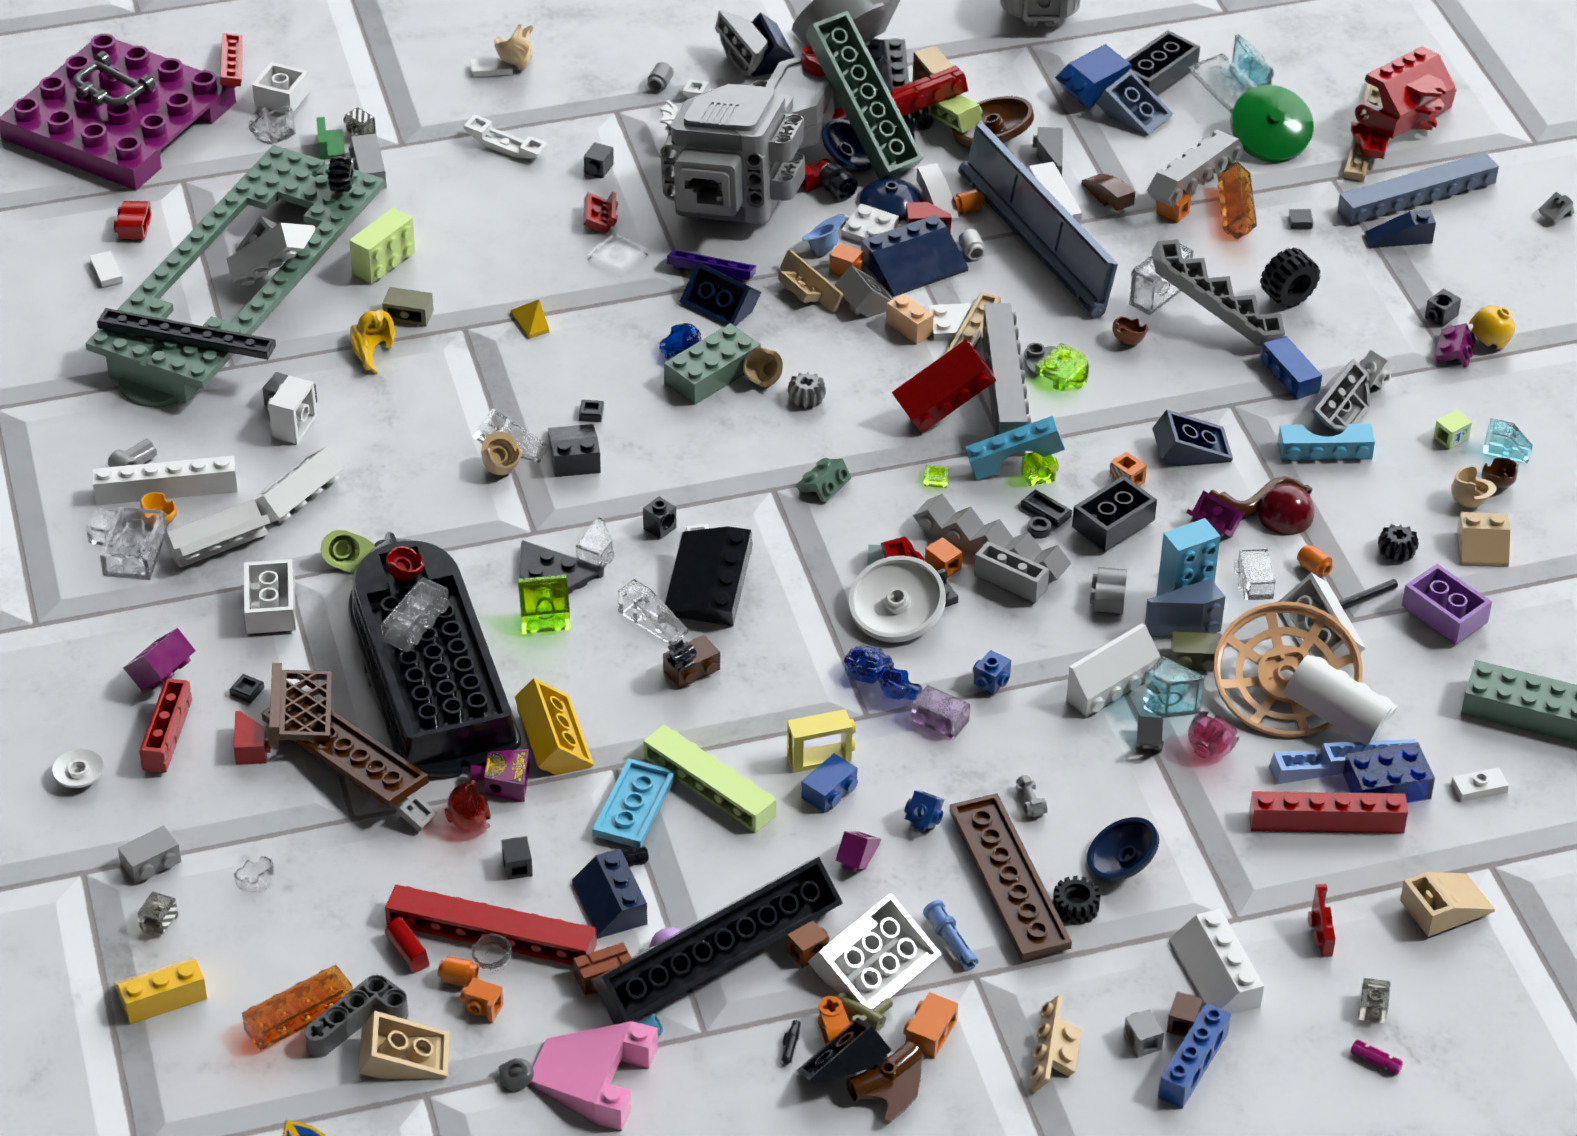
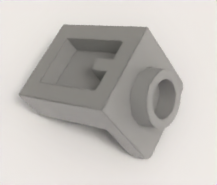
[1539,192,1575,224]
[392,793,437,832]

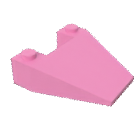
[530,1021,658,1131]

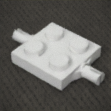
[836,203,899,243]

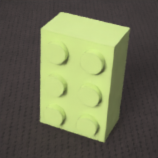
[349,208,415,284]

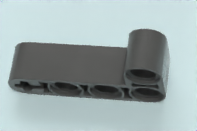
[304,975,409,1058]

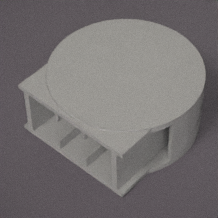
[792,0,900,48]

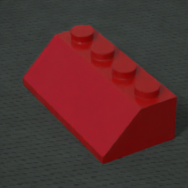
[892,339,997,433]

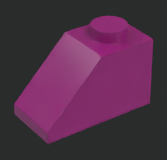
[835,831,881,872]

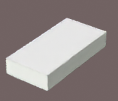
[471,57,513,77]
[89,251,123,287]

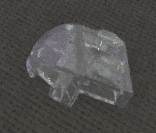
[249,104,296,144]

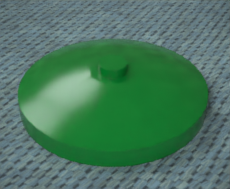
[1230,85,1314,162]

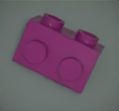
[1435,323,1476,367]
[1186,490,1245,537]

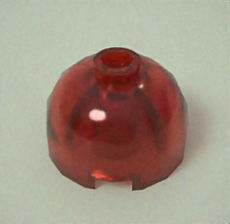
[445,780,491,833]

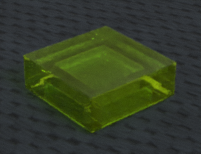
[924,465,949,488]

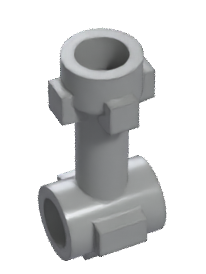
[1016,775,1048,817]

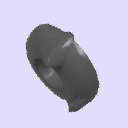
[498,1058,534,1092]

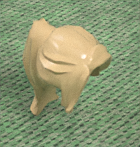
[494,24,533,71]

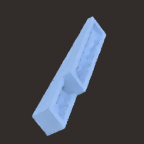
[1269,739,1423,784]

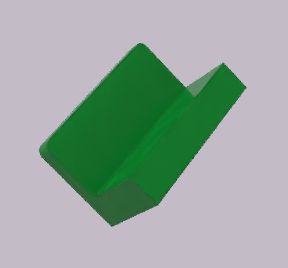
[316,117,345,159]

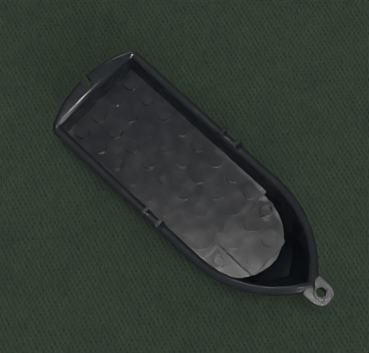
[348,531,522,777]

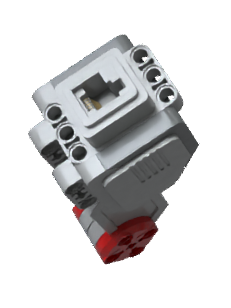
[660,47,847,224]

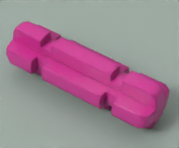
[1351,1039,1403,1075]

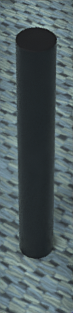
[1339,579,1398,609]

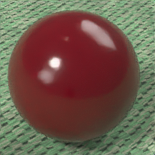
[1258,484,1315,535]

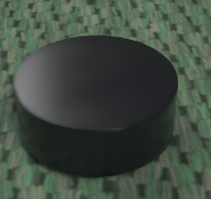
[1027,517,1051,539]

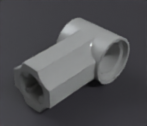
[108,438,157,467]

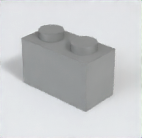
[118,825,181,884]

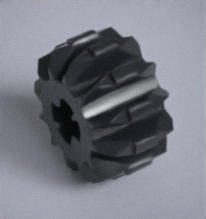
[327,155,354,193]
[1378,524,1419,562]

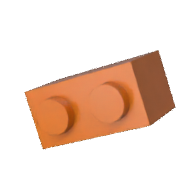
[903,992,959,1058]

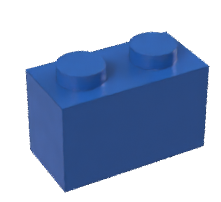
[801,753,858,813]

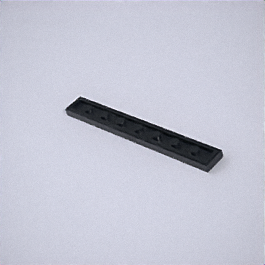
[97,308,276,360]

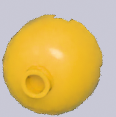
[1469,305,1515,349]

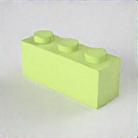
[928,95,983,133]

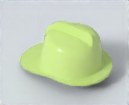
[320,529,375,574]

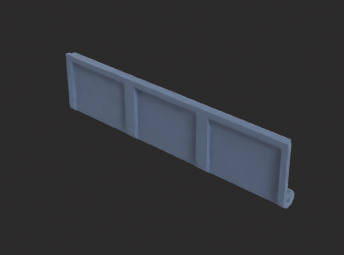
[958,121,1118,318]

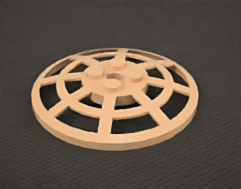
[1213,601,1363,738]

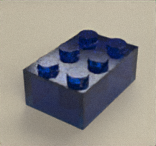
[1343,742,1435,803]

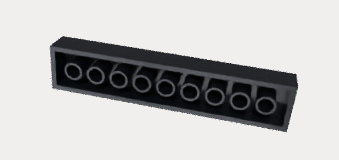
[591,857,843,1025]

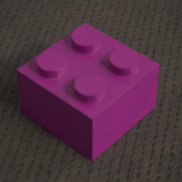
[123,628,196,691]

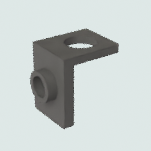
[1137,716,1164,752]

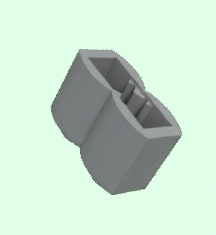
[1090,567,1127,614]

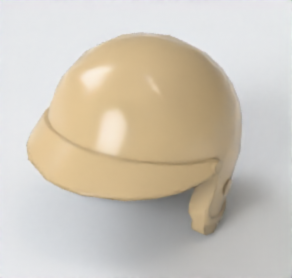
[743,347,783,387]
[481,431,522,475]
[1451,465,1497,508]

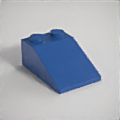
[1055,44,1132,110]

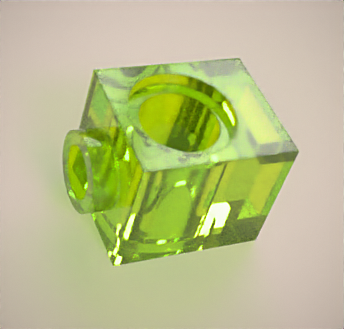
[1021,452,1059,486]

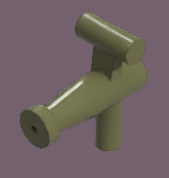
[837,992,893,1031]

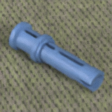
[923,900,978,971]

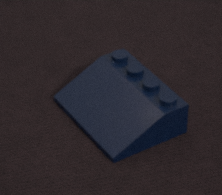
[861,215,968,297]

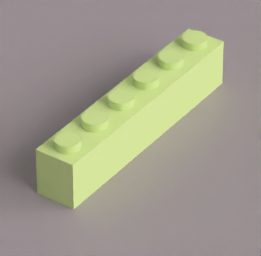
[643,725,776,833]

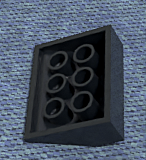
[662,526,753,626]

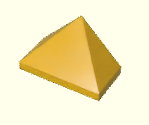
[510,299,549,339]

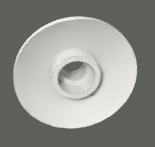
[52,749,104,788]

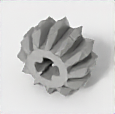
[787,372,826,408]

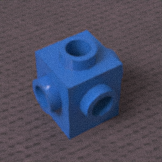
[973,650,1011,694]
[904,790,945,831]

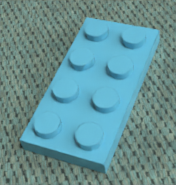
[592,758,676,848]

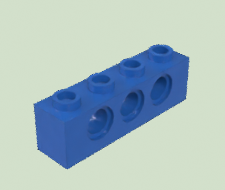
[1158,1003,1231,1109]

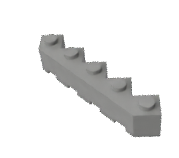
[1146,130,1243,208]
[1151,239,1285,346]
[913,494,1071,583]

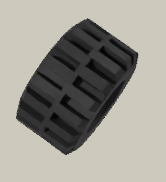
[1260,248,1321,308]

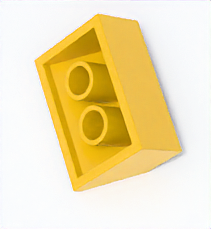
[113,958,207,1024]

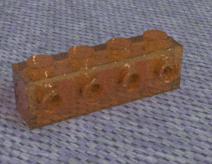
[1217,161,1257,240]
[242,964,353,1051]

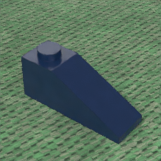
[1364,210,1436,248]

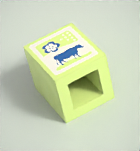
[1433,410,1472,450]

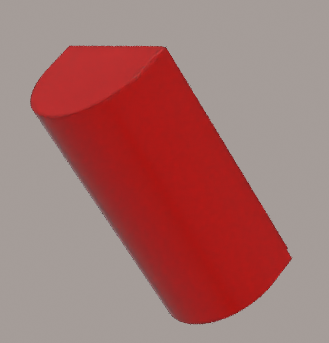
[385,916,430,972]

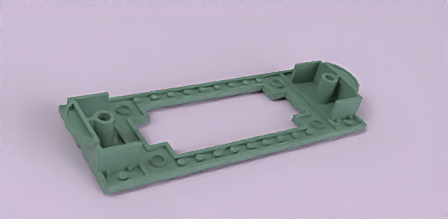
[85,145,385,407]

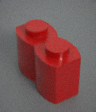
[114,201,152,239]

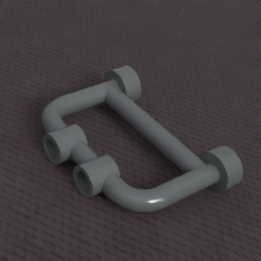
[73,51,156,107]

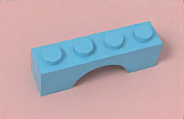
[965,416,1065,481]
[1277,424,1375,461]

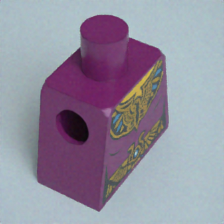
[470,749,530,802]

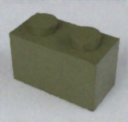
[382,287,434,327]
[1170,631,1222,671]

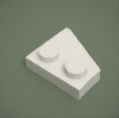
[928,303,971,341]

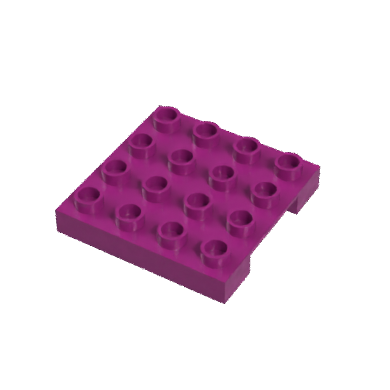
[0,33,236,191]

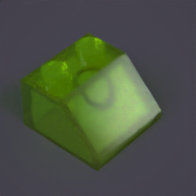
[518,575,571,634]

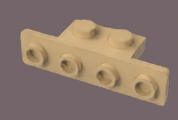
[777,250,843,312]
[1030,995,1082,1092]

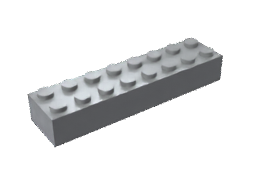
[982,303,1031,456]

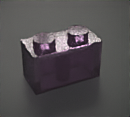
[911,685,970,739]

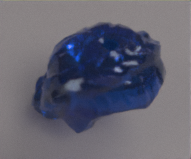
[659,323,701,361]
[844,646,894,684]
[877,663,923,701]

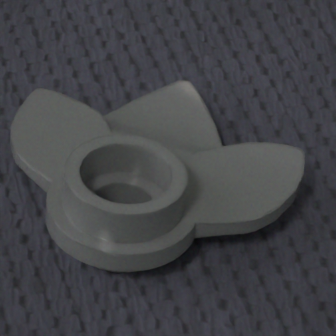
[1024,343,1064,374]

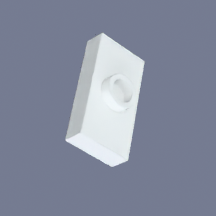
[1451,767,1509,801]

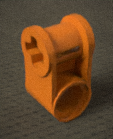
[818,996,851,1045]

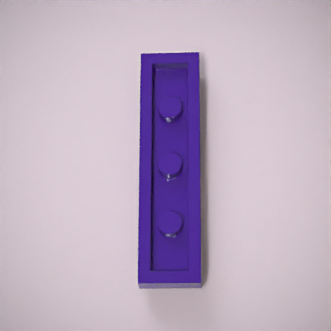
[666,249,756,281]

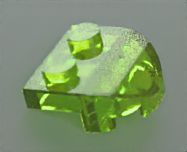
[1035,343,1089,391]

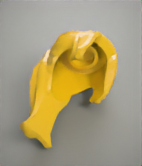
[350,310,395,374]

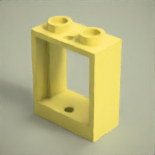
[787,709,856,773]

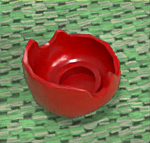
[386,546,424,581]

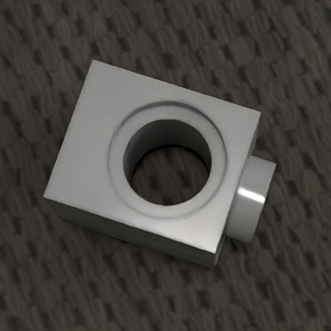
[1123,1009,1164,1058]

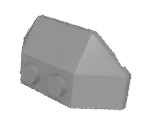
[715,10,768,77]
[1308,359,1370,432]

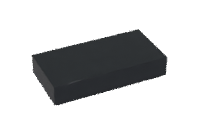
[1021,489,1072,528]

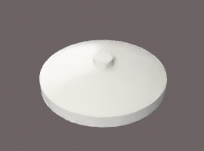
[849,556,946,642]

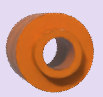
[953,189,985,214]
[1297,545,1333,578]
[438,956,479,987]

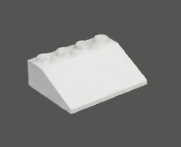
[807,893,941,1009]

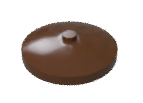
[951,96,1034,147]

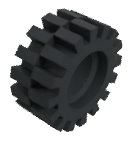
[1053,876,1101,925]

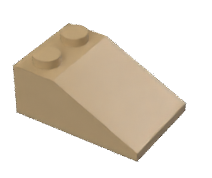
[359,1011,450,1080]

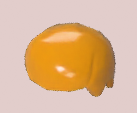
[140,492,177,526]

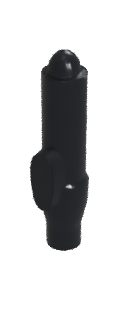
[781,1020,801,1065]

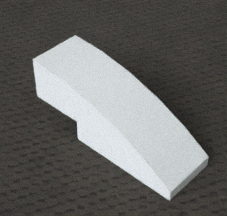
[916,163,959,222]

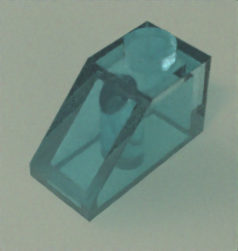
[1483,418,1533,463]

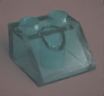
[1231,35,1274,90]
[1143,656,1205,718]

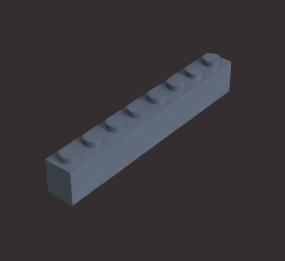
[1337,152,1499,225]

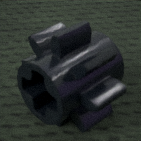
[666,639,697,672]

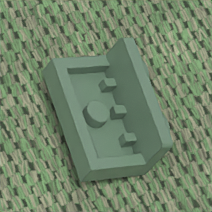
[796,458,851,503]

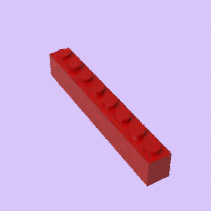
[385,884,597,965]

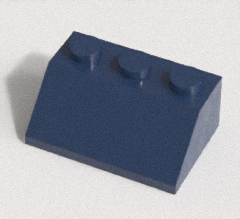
[751,12,795,77]
[679,262,761,326]
[572,848,648,939]

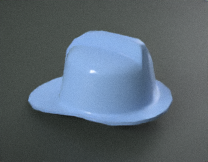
[802,215,845,256]

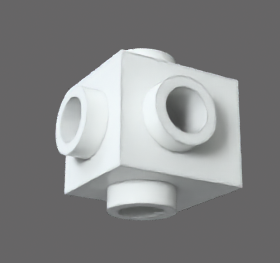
[1359,350,1396,388]

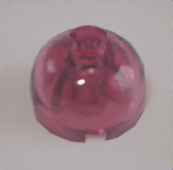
[1188,711,1240,759]

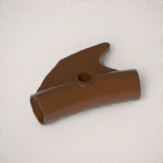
[846,1042,924,1124]

